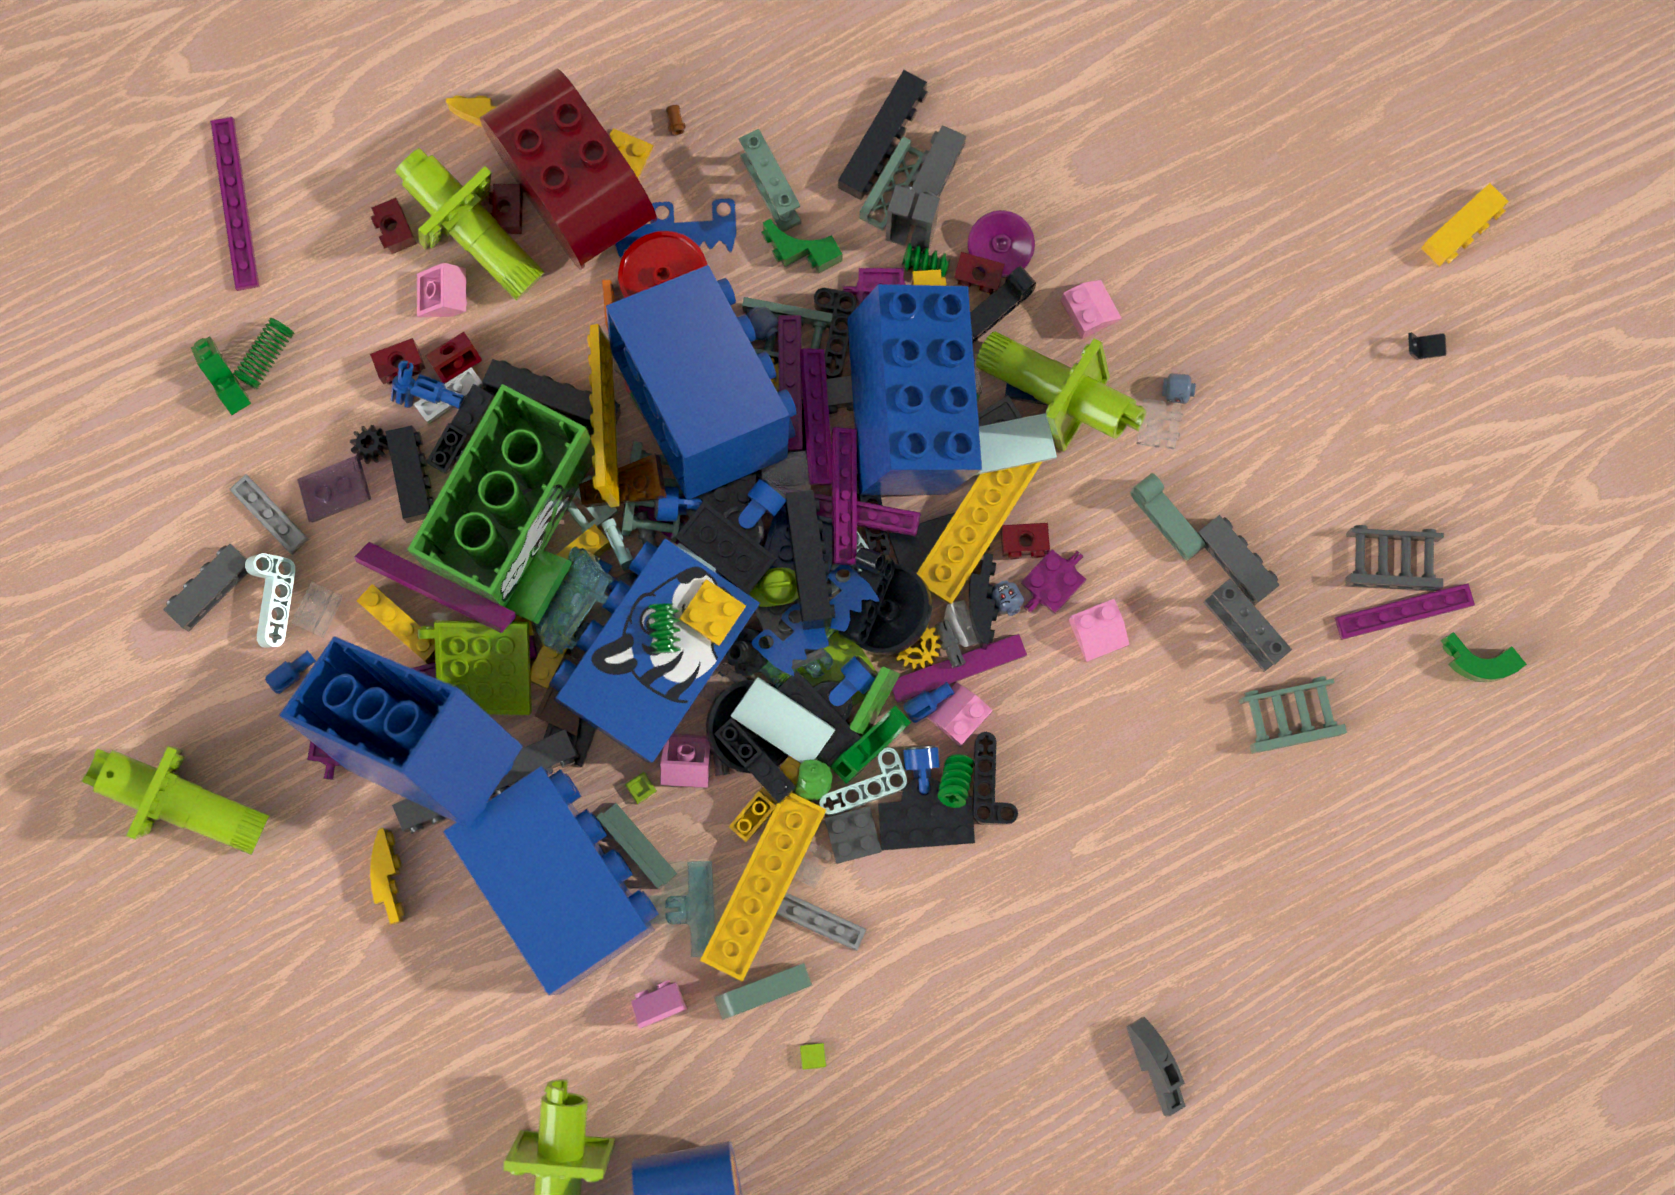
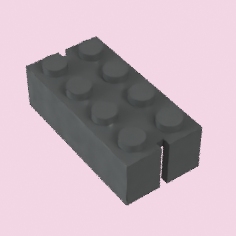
[885,185,940,252]

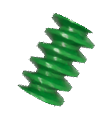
[902,242,952,277]
[649,603,681,653]
[938,754,974,808]

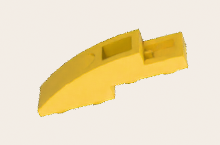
[446,95,500,127]
[729,756,801,842]
[370,828,405,925]

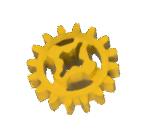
[896,626,941,670]

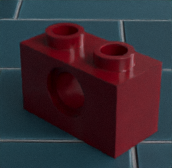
[489,184,523,234]
[371,198,417,254]
[954,252,1005,294]
[425,331,482,384]
[370,338,426,385]
[1000,522,1050,560]

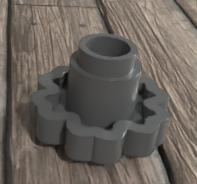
[726,628,769,676]

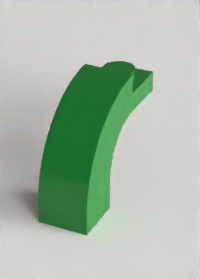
[1440,632,1527,682]

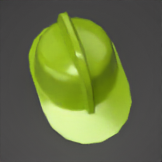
[749,568,798,607]

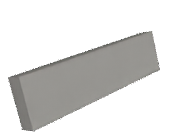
[229,474,309,555]
[776,893,867,951]

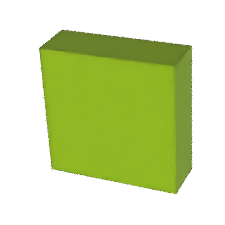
[624,772,657,804]
[800,1043,826,1070]

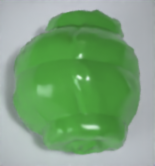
[795,759,832,802]

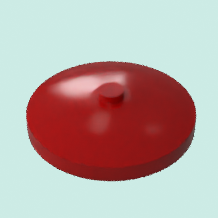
[618,231,708,298]

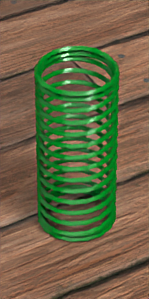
[233,318,295,389]

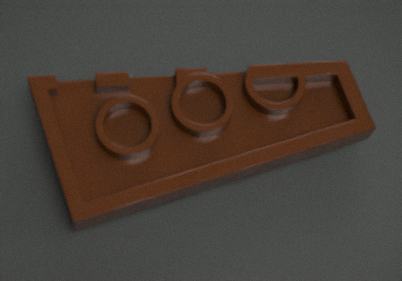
[579,454,666,508]

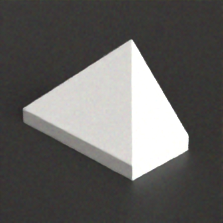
[943,600,979,647]

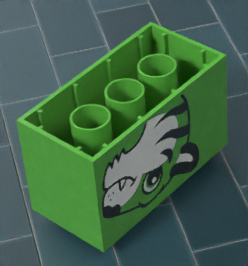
[407,384,595,608]

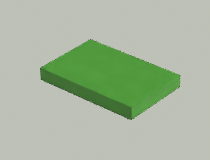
[506,549,572,624]
[850,666,900,735]

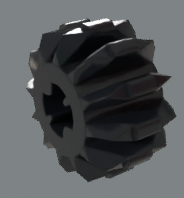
[350,425,389,464]

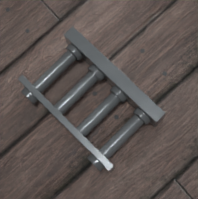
[1345,525,1444,591]
[1203,579,1292,672]

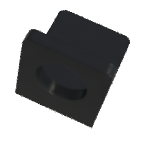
[1408,332,1447,360]

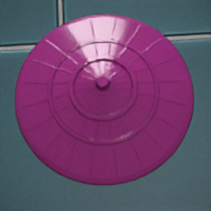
[968,210,1035,278]

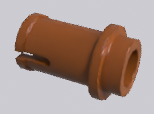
[666,105,686,135]

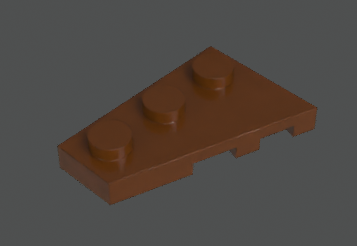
[535,654,580,736]

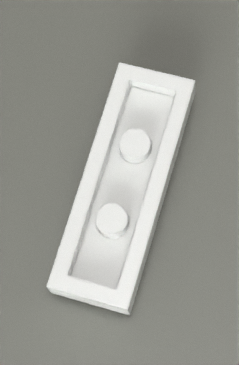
[414,367,483,424]

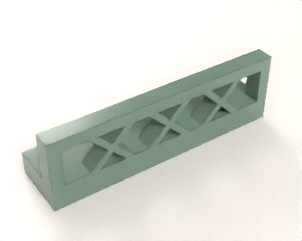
[860,136,924,231]
[597,803,677,889]

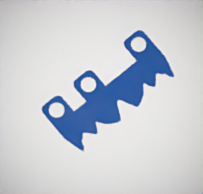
[615,198,736,258]
[752,565,879,676]

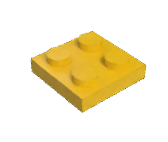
[609,128,654,179]
[679,579,746,646]

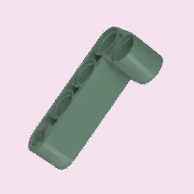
[1130,473,1206,561]
[714,963,813,1020]

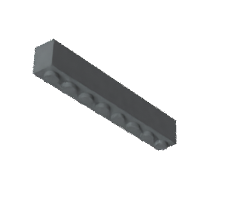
[392,730,579,834]

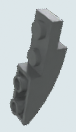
[1126,1017,1186,1116]

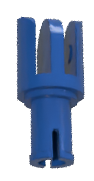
[391,361,415,408]
[410,374,464,409]
[265,650,316,694]
[903,681,954,723]

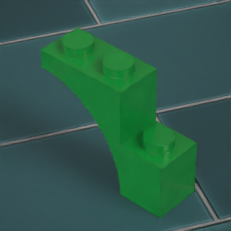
[761,218,843,273]
[191,336,251,415]
[831,706,911,784]

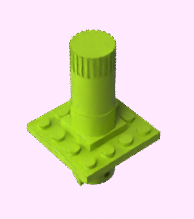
[395,148,545,301]
[976,331,1146,452]
[82,746,269,855]
[503,1079,615,1195]

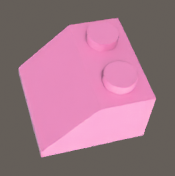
[417,263,467,317]
[1061,280,1122,339]
[1069,599,1129,662]
[926,682,993,747]
[661,734,711,788]
[631,980,687,1029]

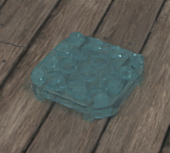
[533,546,613,655]

